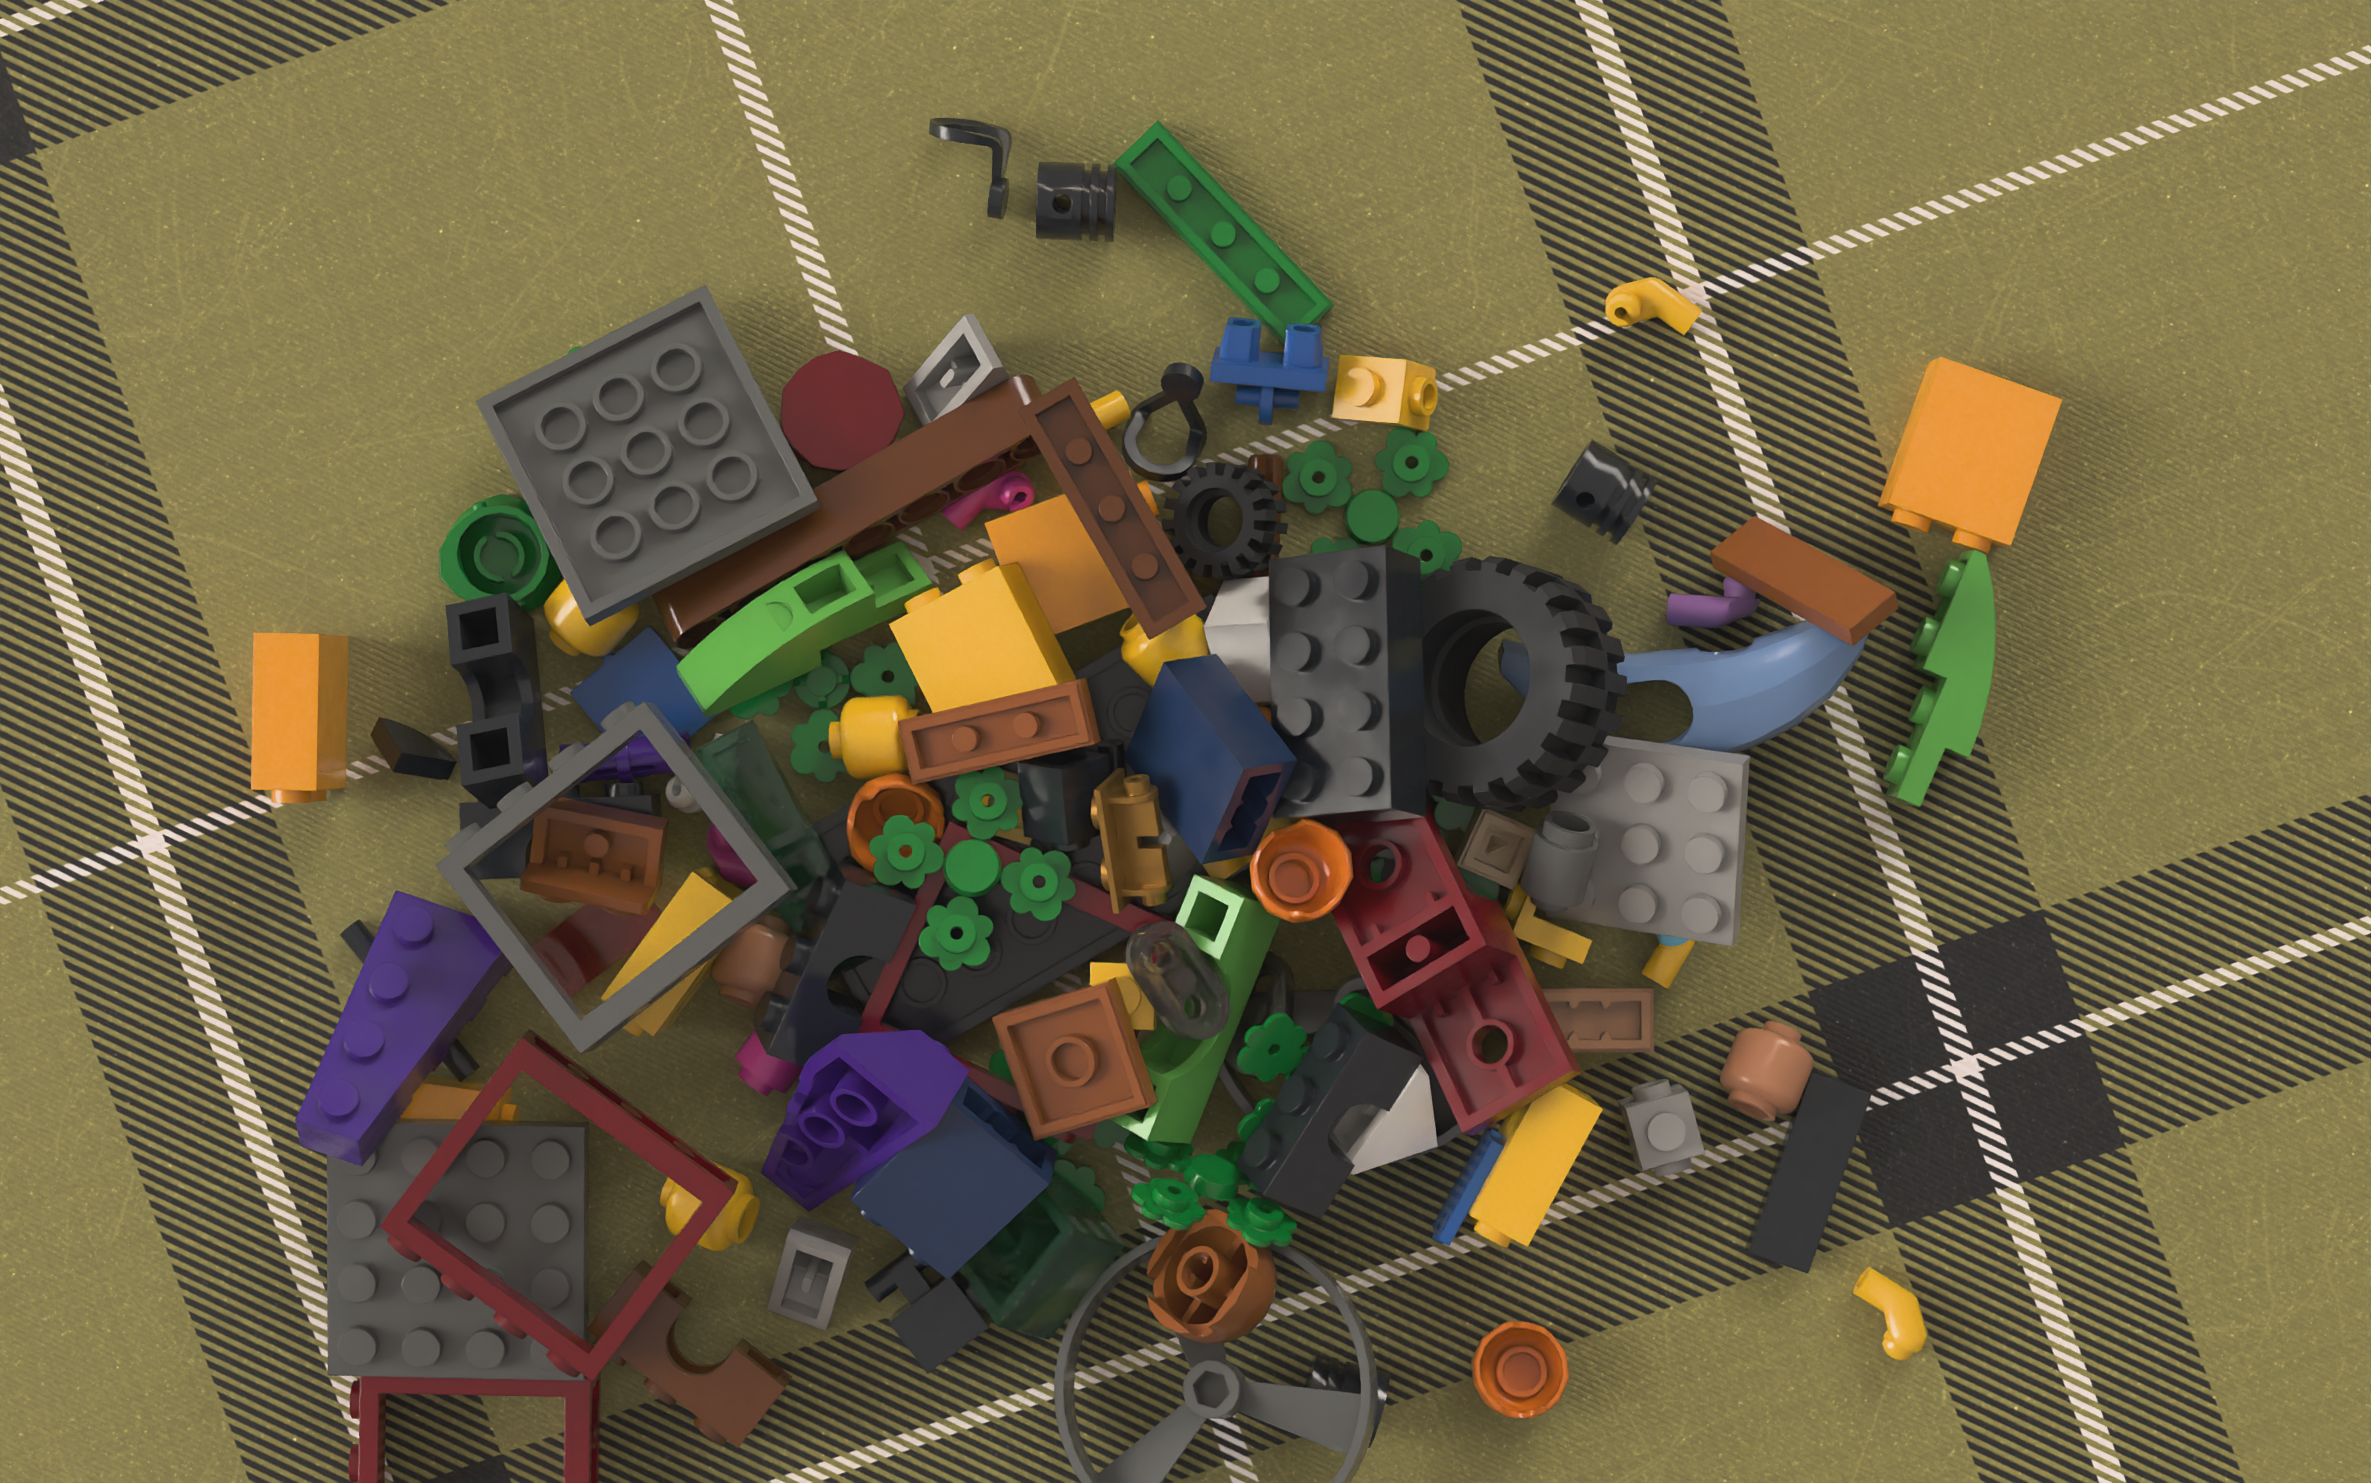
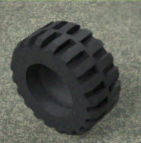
[1421,556,1627,813]

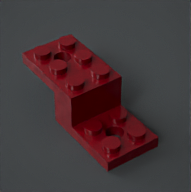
[1328,804,1582,1136]

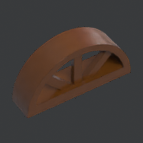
[1017,377,1207,640]

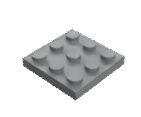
[1546,736,1750,946]

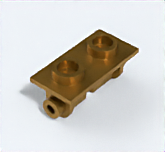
[1091,768,1173,914]

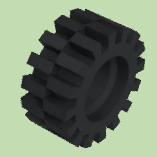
[1162,462,1288,580]

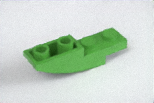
[676,540,933,718]
[1883,549,1996,807]

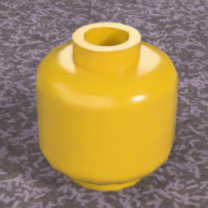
[544,579,640,657]
[1120,613,1210,689]
[829,694,923,780]
[660,1161,760,1252]

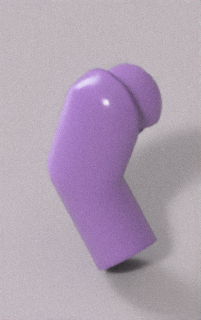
[1667,576,1760,628]

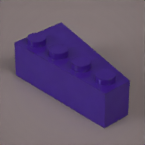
[295,890,513,1167]

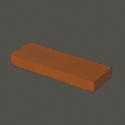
[1710,516,1898,646]
[898,678,1101,785]

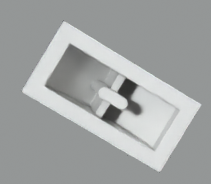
[1204,576,1271,706]
[1329,1064,1438,1175]

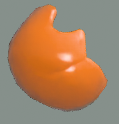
[846,772,946,873]
[1250,819,1353,923]
[1471,1321,1569,1419]

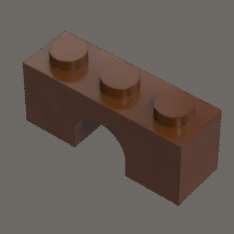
[586,1260,792,1448]

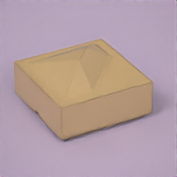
[1453,808,1535,890]

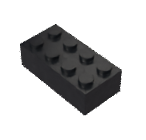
[1268,545,1426,826]

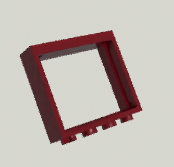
[858,819,1179,1144]
[379,1028,739,1381]
[348,1371,601,1483]

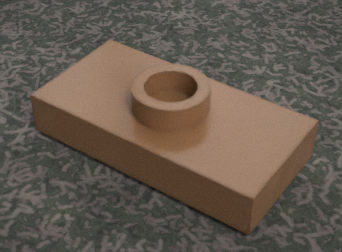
[1540,987,1654,1053]

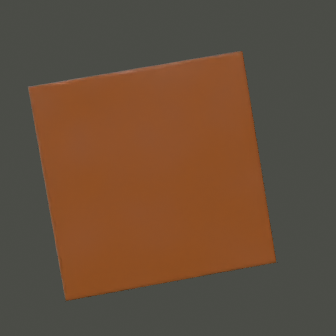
[992,977,1158,1141]

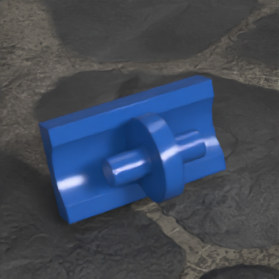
[1210,317,1330,425]

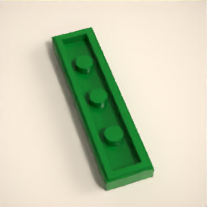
[1112,120,1334,348]

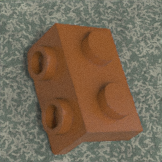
[520,797,669,916]

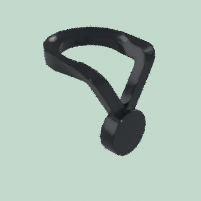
[929,118,1012,219]
[1121,362,1207,483]

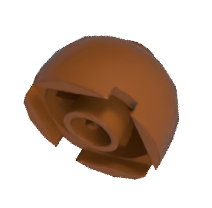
[1147,1209,1278,1344]

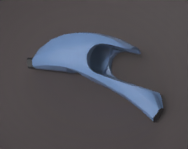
[1498,618,1888,754]

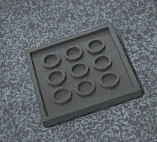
[476,285,822,626]
[327,1118,589,1381]

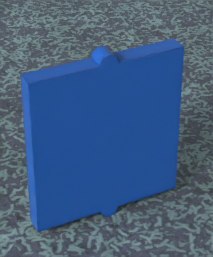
[570,626,721,778]
[1432,1129,1504,1246]

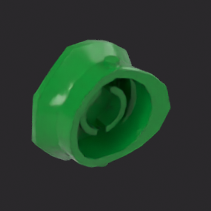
[439,494,562,612]

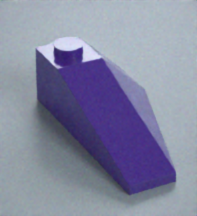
[761,1030,970,1212]

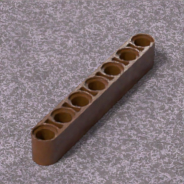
[652,375,1042,649]

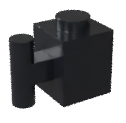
[1017,740,1126,851]
[864,1249,993,1374]

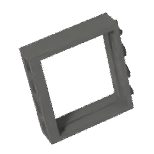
[436,700,799,1054]

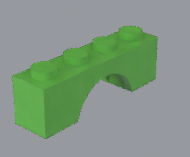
[1110,874,1281,1144]

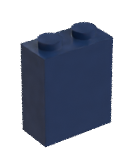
[1124,654,1297,865]
[850,1077,1058,1279]

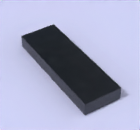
[1745,1071,1872,1274]

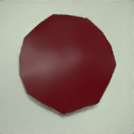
[781,350,905,473]

